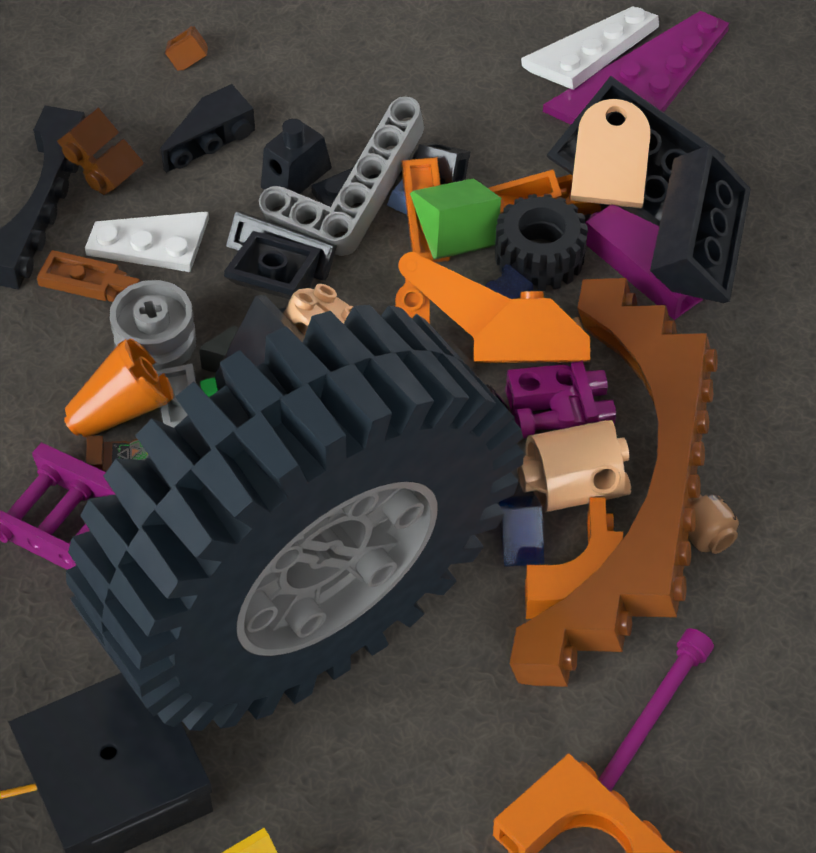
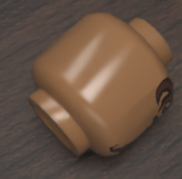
[688,494,739,554]

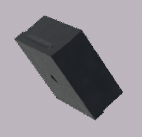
[8,673,213,853]

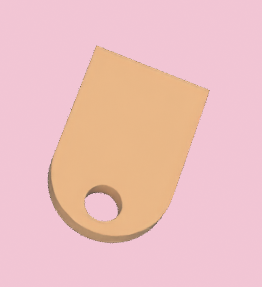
[570,99,650,208]

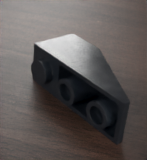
[160,84,255,173]

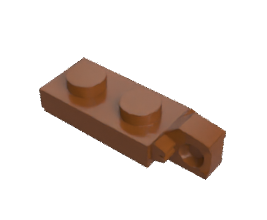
[37,250,140,302]

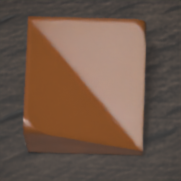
[165,26,208,70]

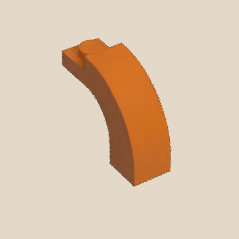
[525,497,623,619]

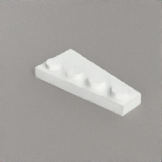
[521,6,659,90]

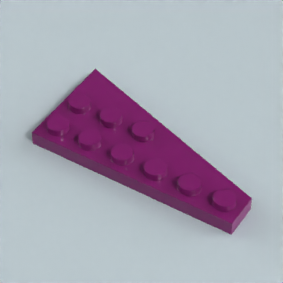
[543,11,730,125]

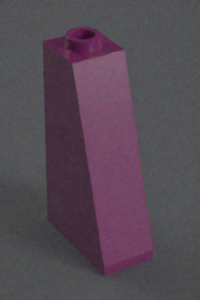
[585,204,703,320]

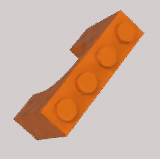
[493,753,683,853]

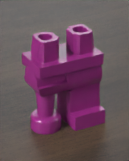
[505,361,616,439]

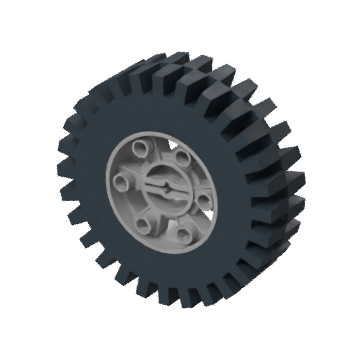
[66,305,524,731]

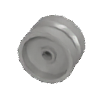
[110,280,196,371]

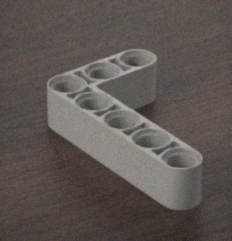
[259,96,424,256]

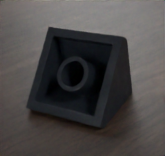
[224,231,321,300]

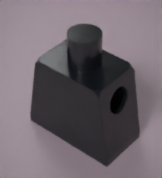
[261,118,332,194]

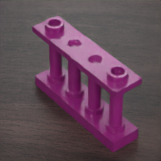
[0,442,115,570]

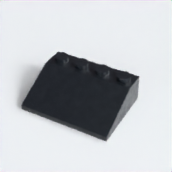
[547,76,726,226]

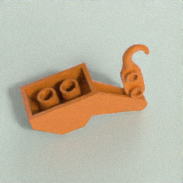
[395,252,590,363]

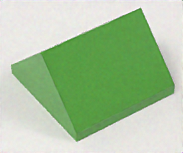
[410,178,501,260]

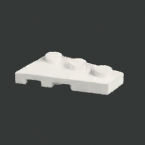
[85,212,209,272]

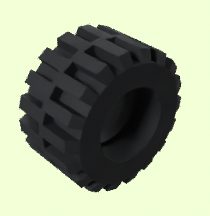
[495,194,588,291]

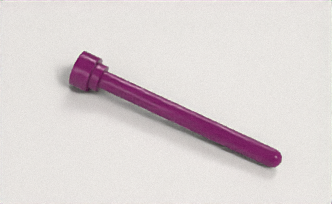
[598,628,714,792]

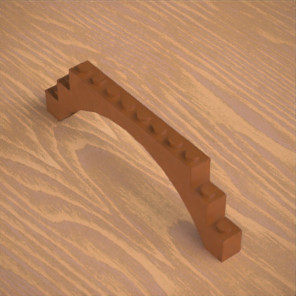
[509,278,718,687]

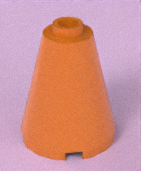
[64,338,174,438]

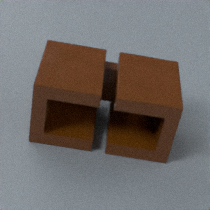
[57,107,144,195]

